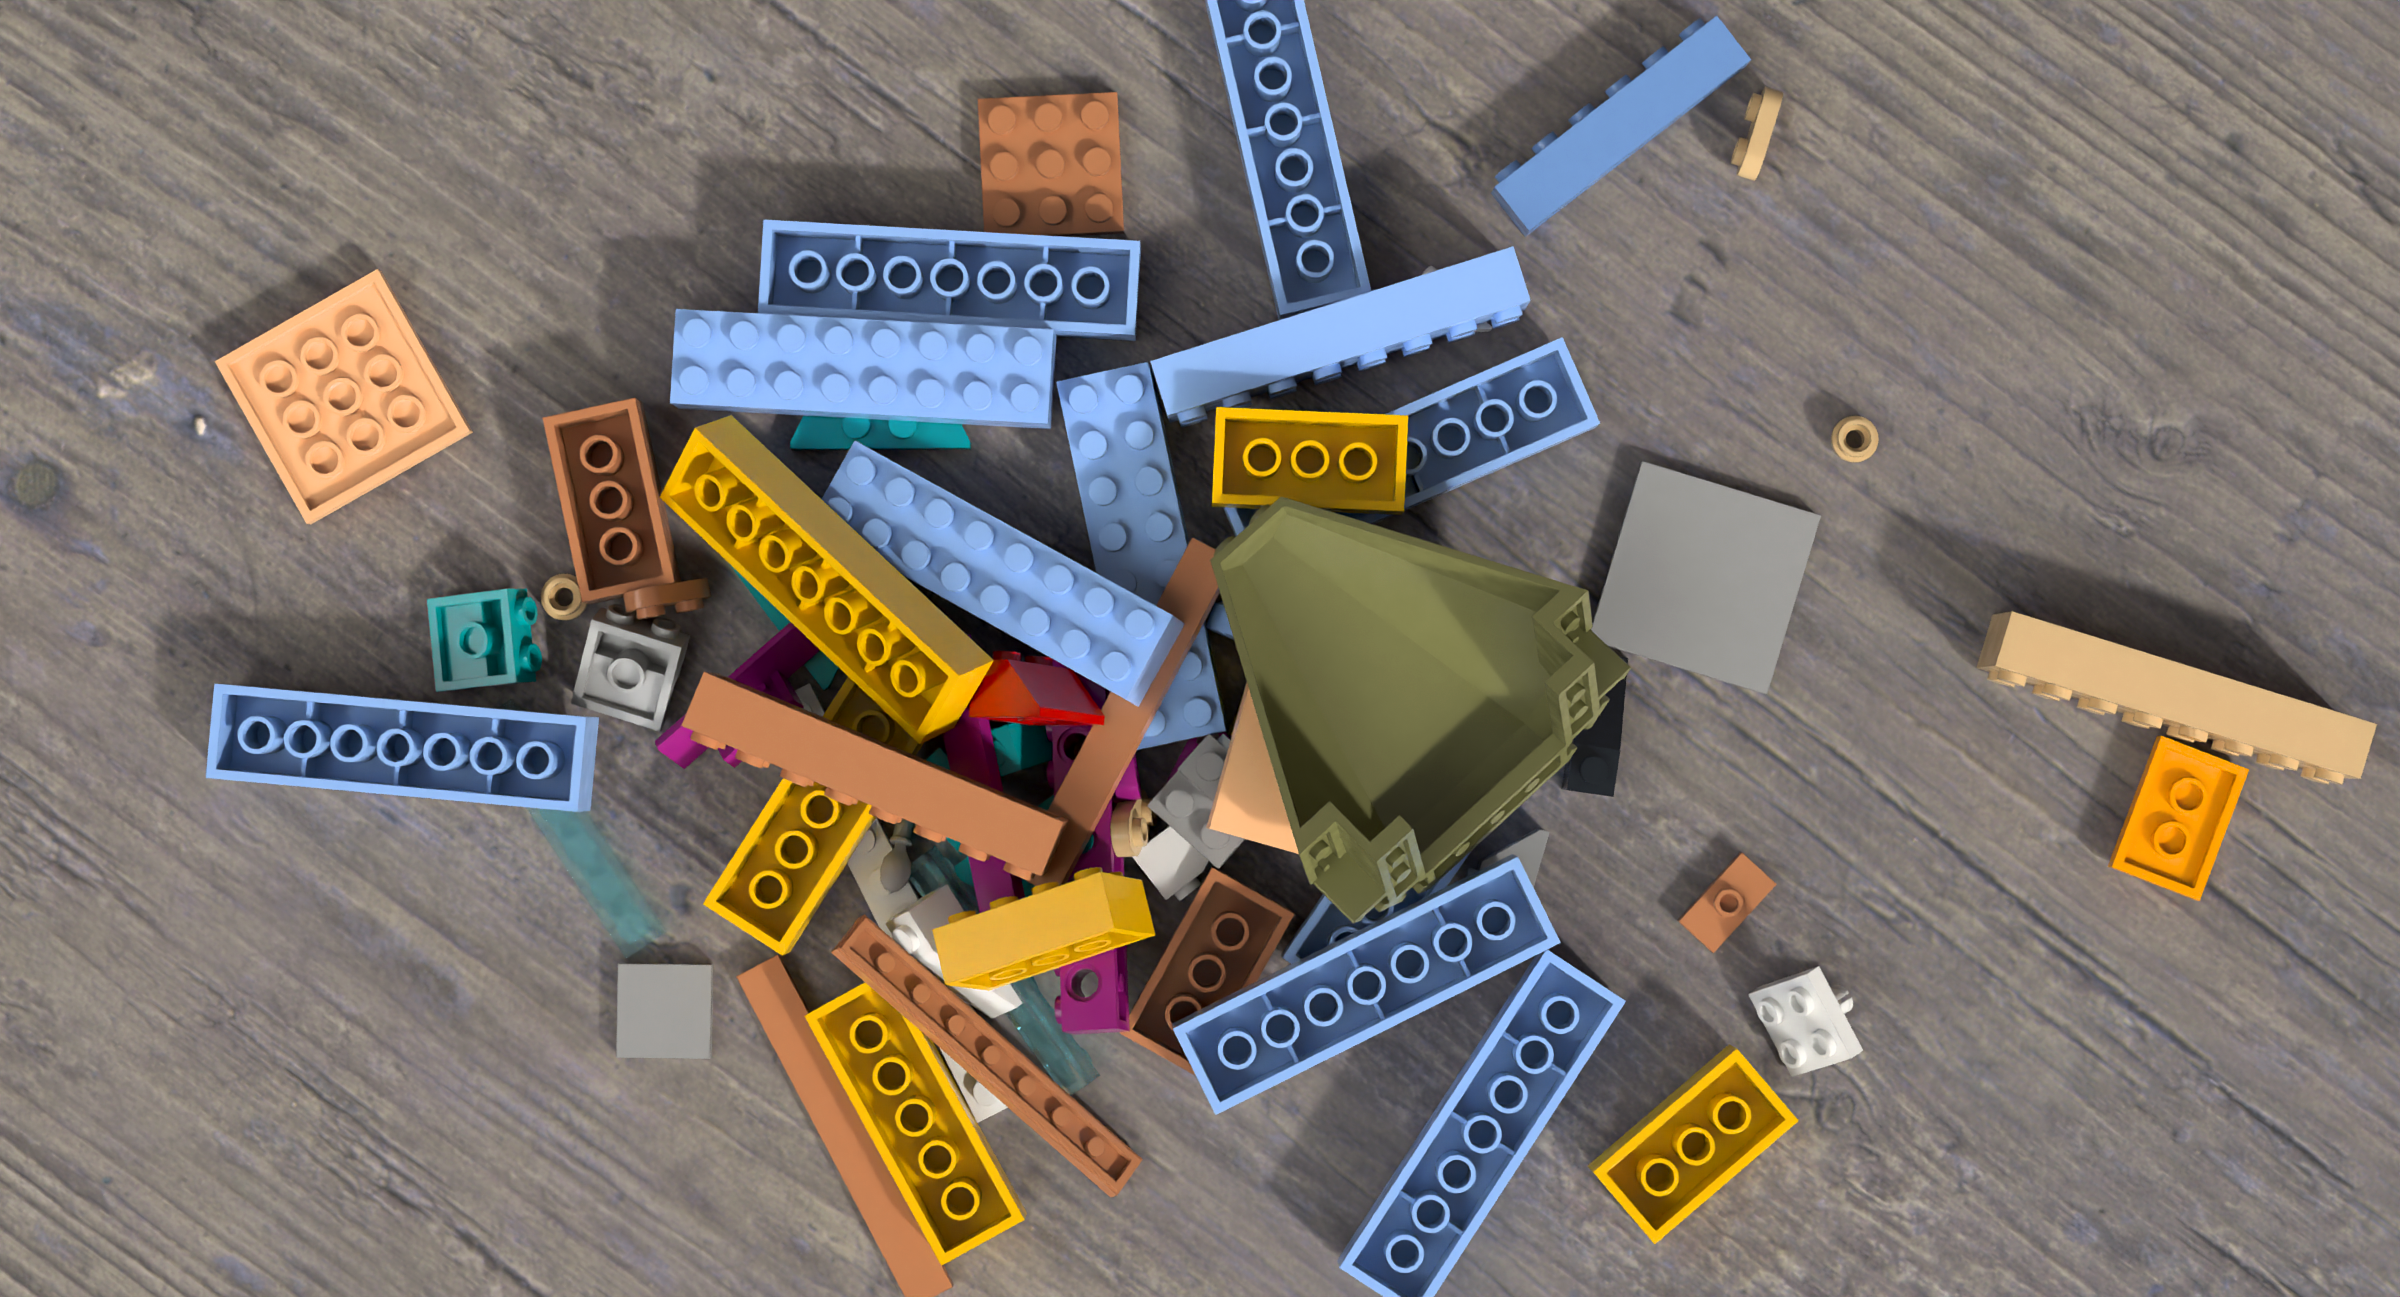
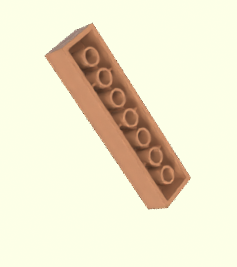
[681,672,1069,881]

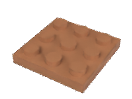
[978,92,1124,237]

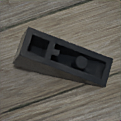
[1562,657,1628,797]

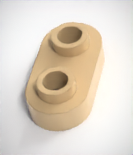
[1731,86,1783,181]
[1111,789,1157,857]

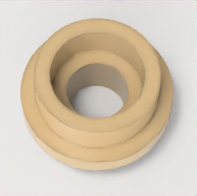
[1831,416,1879,463]
[541,574,587,621]

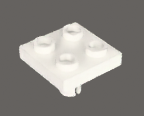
[1748,966,1863,1077]

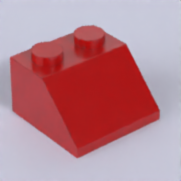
[969,651,1105,726]

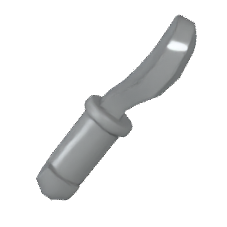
[880,819,914,892]

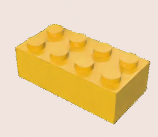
[1212,407,1408,515]
[932,867,1155,991]
[1588,1044,1799,1244]

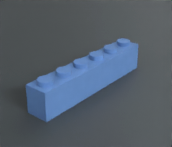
[1491,16,1751,237]

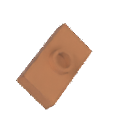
[1677,852,1777,953]

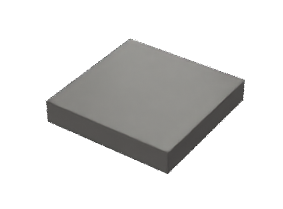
[616,963,714,1059]

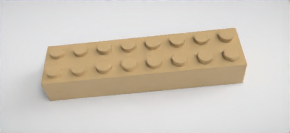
[1977,611,2377,785]

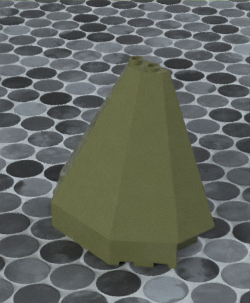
[1210,496,1631,924]

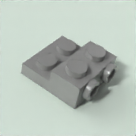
[571,604,690,731]
[1147,734,1245,869]

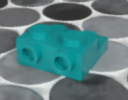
[427,589,542,692]

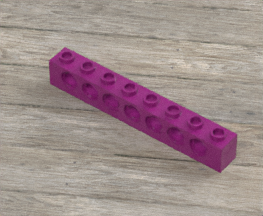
[1046,659,1130,1035]

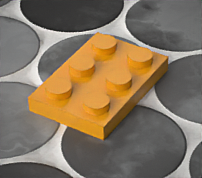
[2107,736,2249,901]

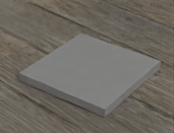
[1591,461,1821,694]

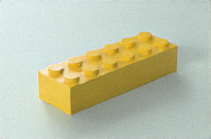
[703,677,924,956]
[804,982,1027,1266]

